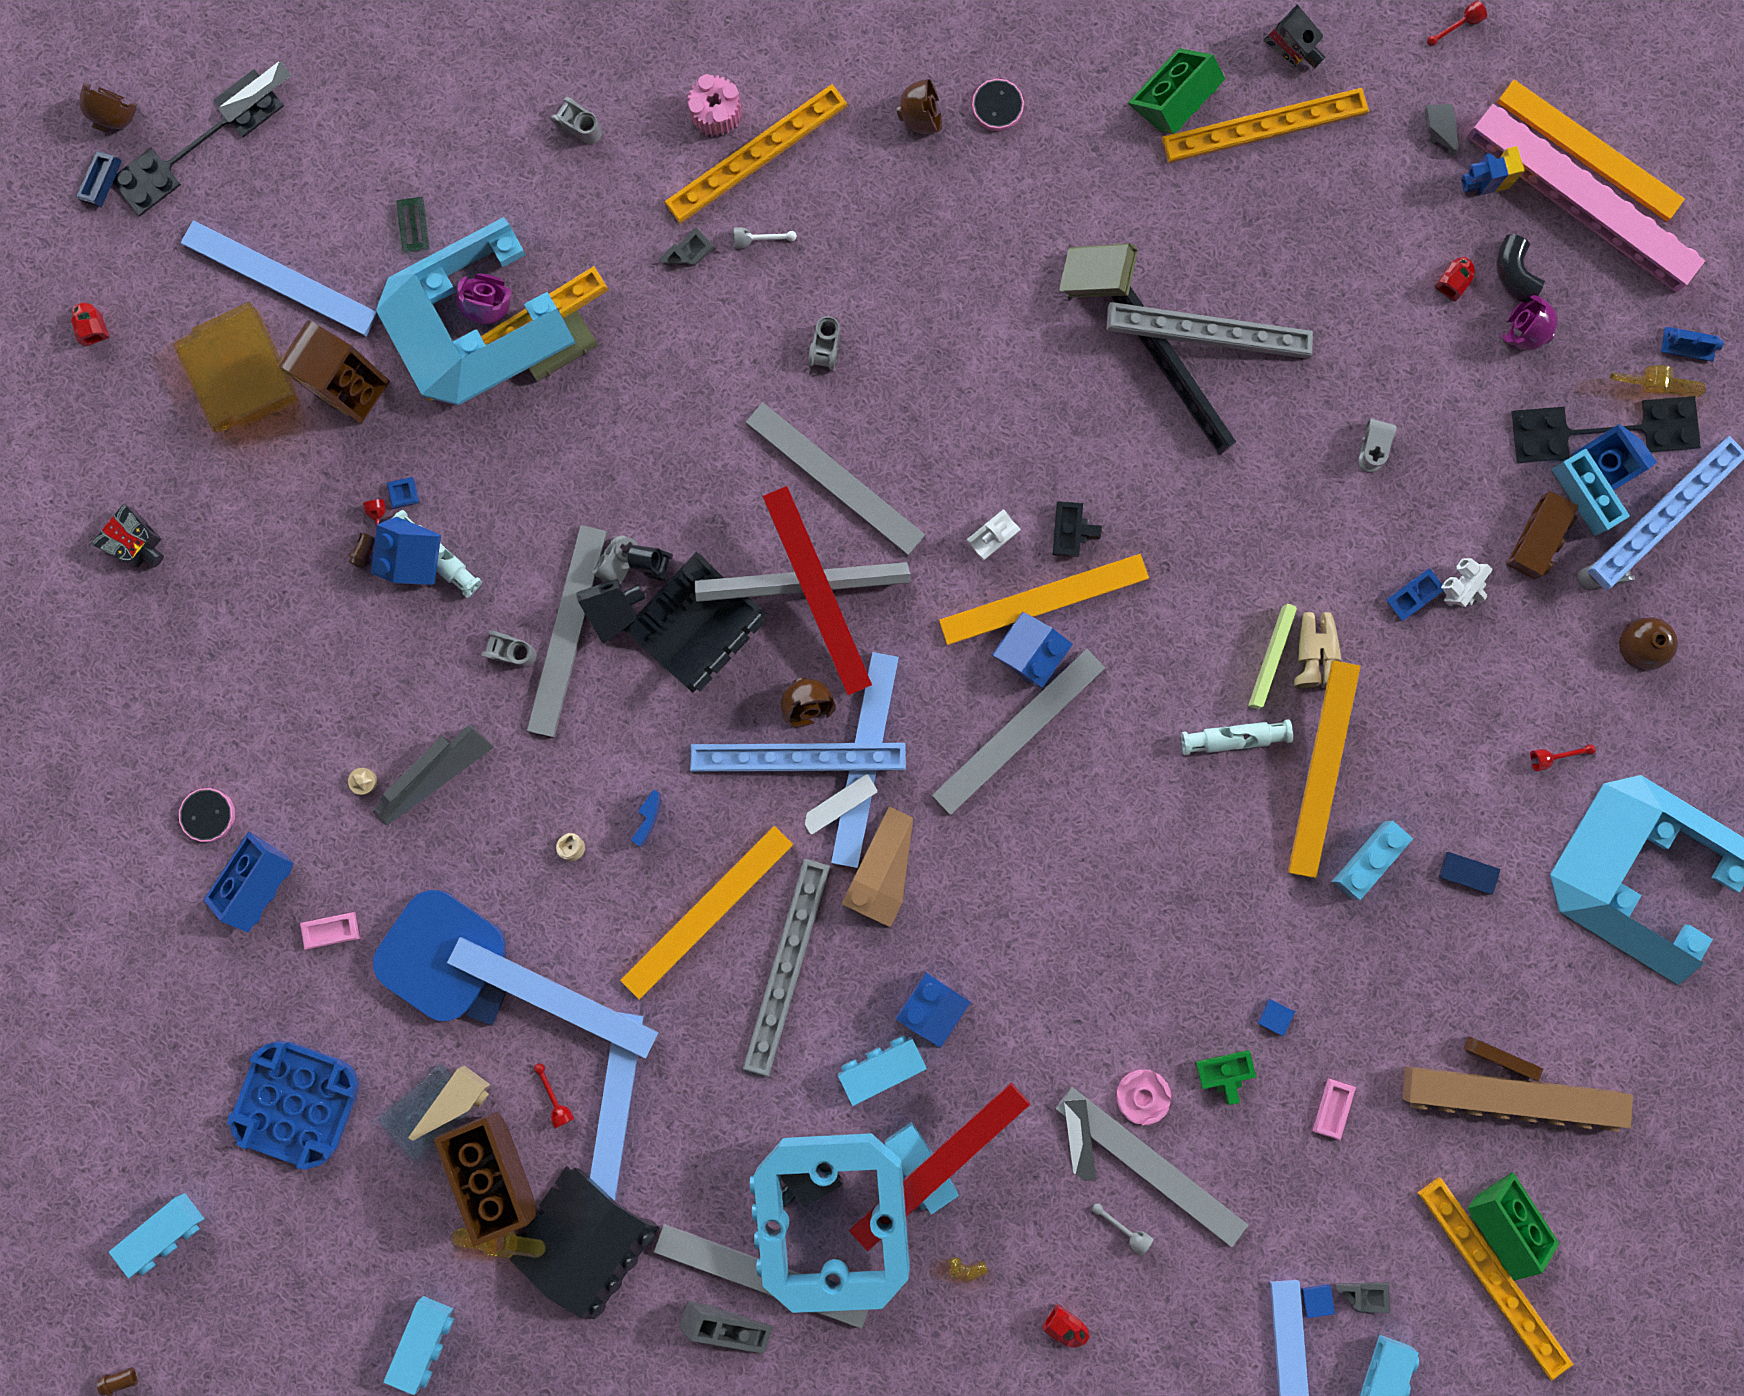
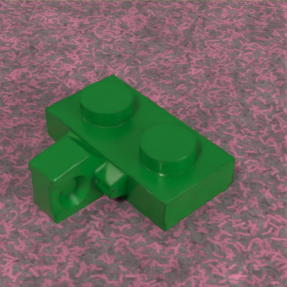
[1195,1050,1257,1105]

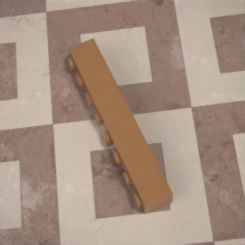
[1402,1066,1633,1132]

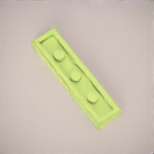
[1248,603,1297,710]

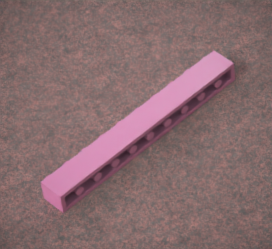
[1467,104,1705,293]

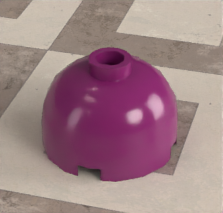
[457,274,511,325]
[1502,295,1558,351]

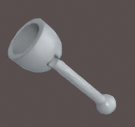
[1092,1203,1154,1257]

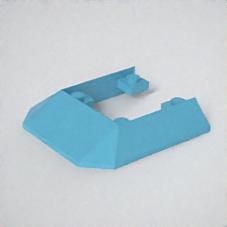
[376,217,576,406]
[1550,775,1744,985]

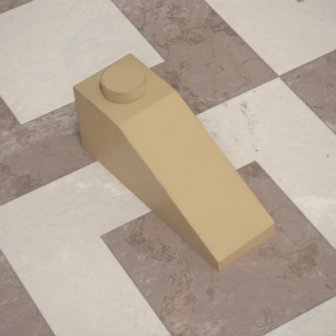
[408,1065,491,1141]

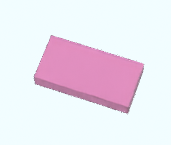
[300,912,360,950]
[1313,1078,1356,1141]

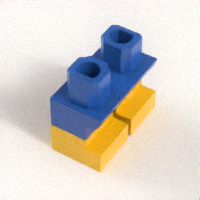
[1461,146,1525,196]

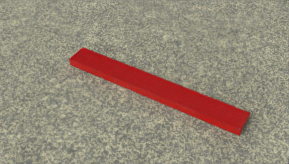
[762,486,872,695]
[849,1082,1030,1252]

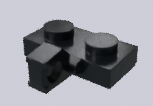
[1052,501,1102,557]

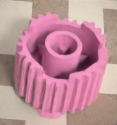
[688,74,742,137]

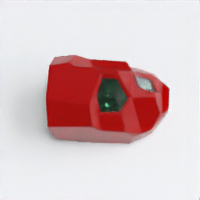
[1435,257,1475,301]
[71,302,109,346]
[1042,1304,1090,1348]

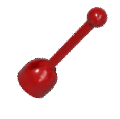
[1427,0,1487,46]
[363,499,386,527]
[1530,744,1596,772]
[534,1063,575,1129]

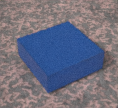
[387,477,419,509]
[1258,999,1295,1036]
[1301,1284,1335,1318]

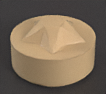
[348,768,377,795]
[556,833,585,862]

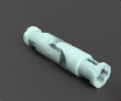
[391,510,482,598]
[1181,719,1293,755]

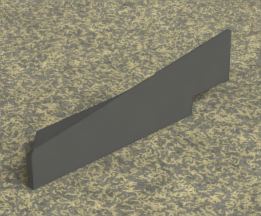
[373,725,494,825]

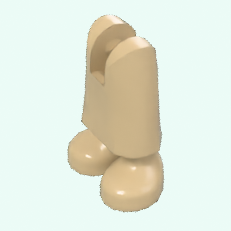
[1294,612,1342,688]

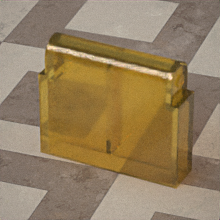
[173,301,300,433]

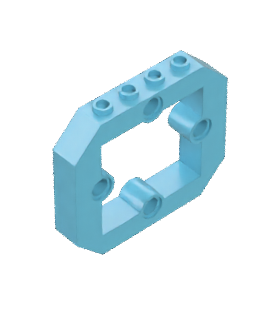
[750,1133,910,1313]

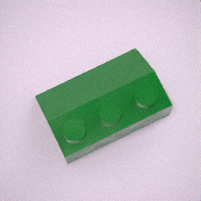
[1128,48,1225,134]
[1467,1172,1560,1281]

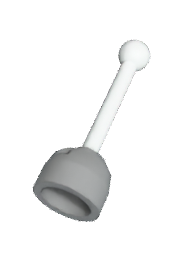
[733,227,797,249]

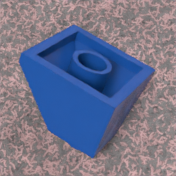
[1572,424,1657,490]

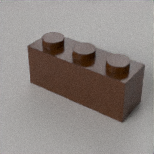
[1506,491,1579,579]

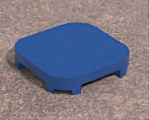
[373,890,507,1021]
[227,1040,359,1170]

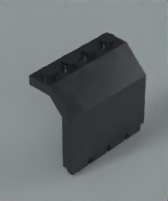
[623,551,767,693]
[508,1166,659,1319]

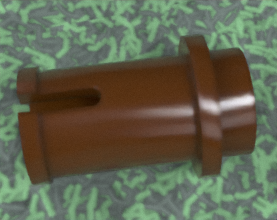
[348,532,375,568]
[97,1367,138,1396]

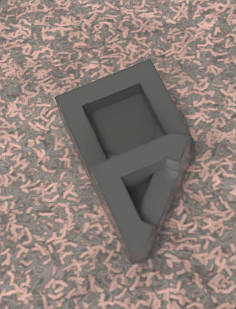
[1424,104,1458,155]
[659,227,716,265]
[1336,1282,1390,1313]

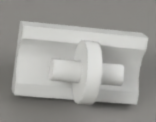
[966,509,1021,561]
[1441,558,1493,607]

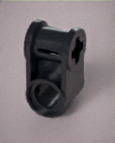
[627,545,673,581]

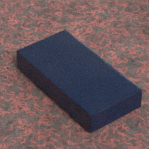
[76,151,122,208]
[1438,852,1501,895]
[467,982,507,1026]

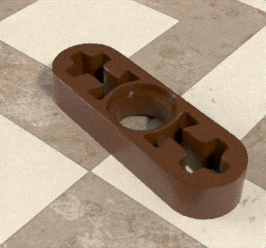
[1463,1036,1544,1082]

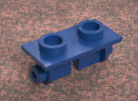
[1661,327,1724,362]

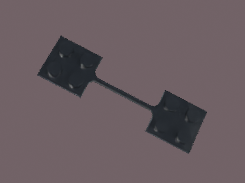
[113,69,284,216]
[1511,396,1701,463]

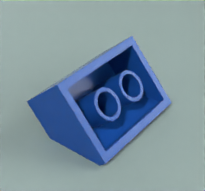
[203,831,294,933]

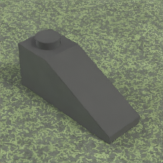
[679,1301,773,1354]

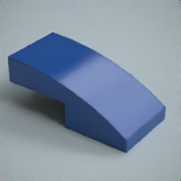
[1386,568,1443,621]
[631,790,661,847]

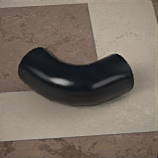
[1496,234,1545,303]

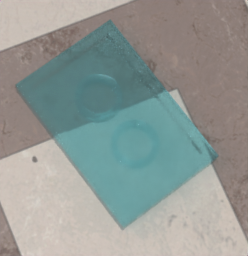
[378,1064,476,1161]

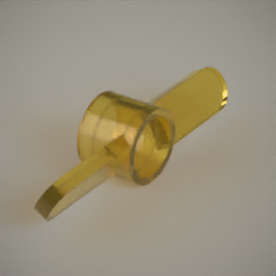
[1609,365,1706,397]
[451,1228,546,1259]

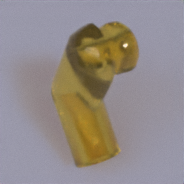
[947,1257,989,1282]

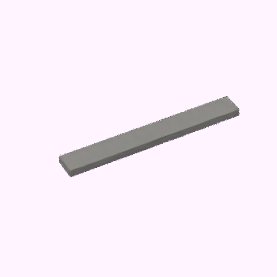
[1107,302,1313,359]
[746,402,925,556]
[527,525,607,737]
[695,562,911,602]
[932,649,1105,815]
[743,858,830,1077]
[1056,1087,1248,1247]
[654,1224,868,1329]

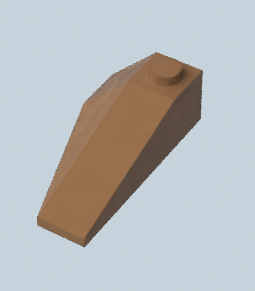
[842,806,913,927]

